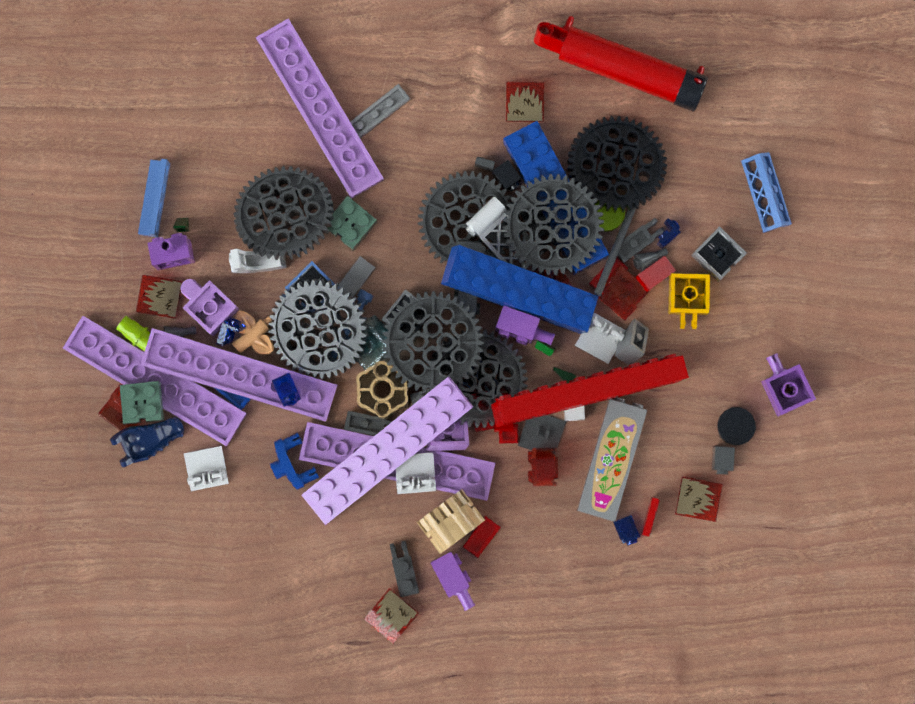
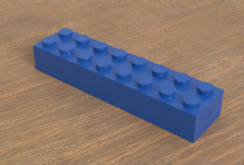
[503,121,609,275]
[441,245,598,334]

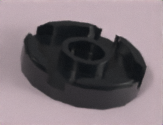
[717,407,756,445]

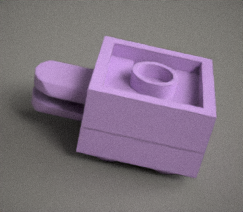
[181,279,239,336]
[427,419,469,451]

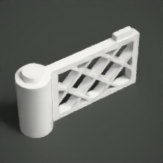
[466,197,544,269]

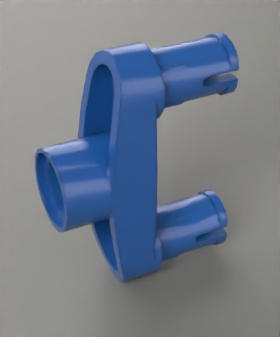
[270,433,319,490]

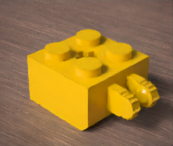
[668,273,710,329]

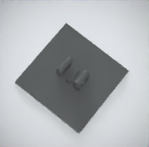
[518,415,566,458]

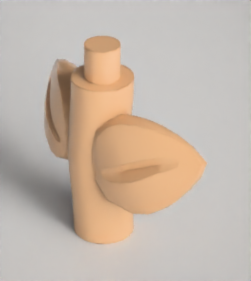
[232,311,274,355]

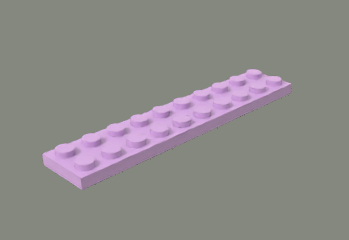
[256,19,384,199]
[63,316,247,446]
[141,328,337,422]
[302,376,473,525]
[299,422,495,501]

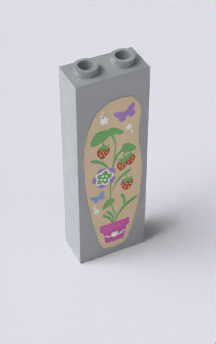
[577,398,647,522]

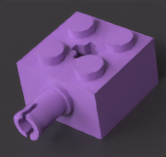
[147,233,195,270]
[495,306,555,345]
[761,353,816,417]
[431,551,475,611]

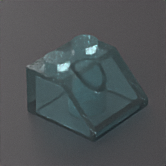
[350,315,388,370]

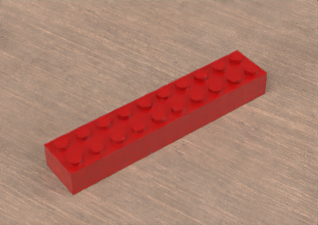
[491,353,689,427]

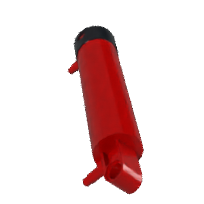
[534,16,708,112]

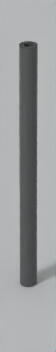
[594,205,636,296]

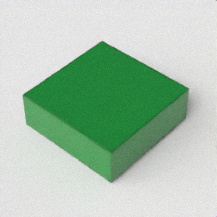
[534,341,556,357]

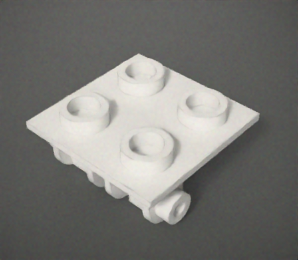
[575,313,626,364]
[184,446,229,491]
[396,453,436,494]

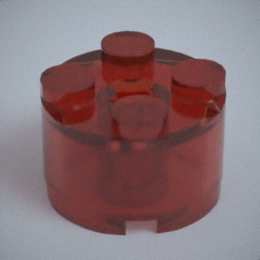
[528,447,558,487]

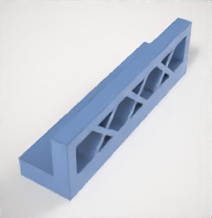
[741,152,792,233]
[138,159,170,238]

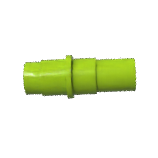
[116,316,151,352]

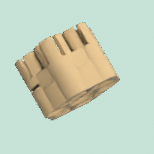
[356,361,409,419]
[417,489,485,554]

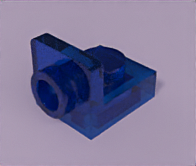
[657,218,681,249]
[216,318,246,346]
[272,372,301,407]
[613,515,641,546]

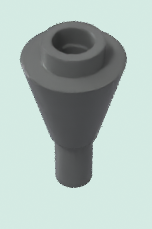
[633,248,668,272]
[160,326,197,337]

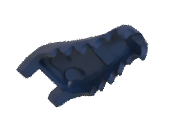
[110,417,184,467]

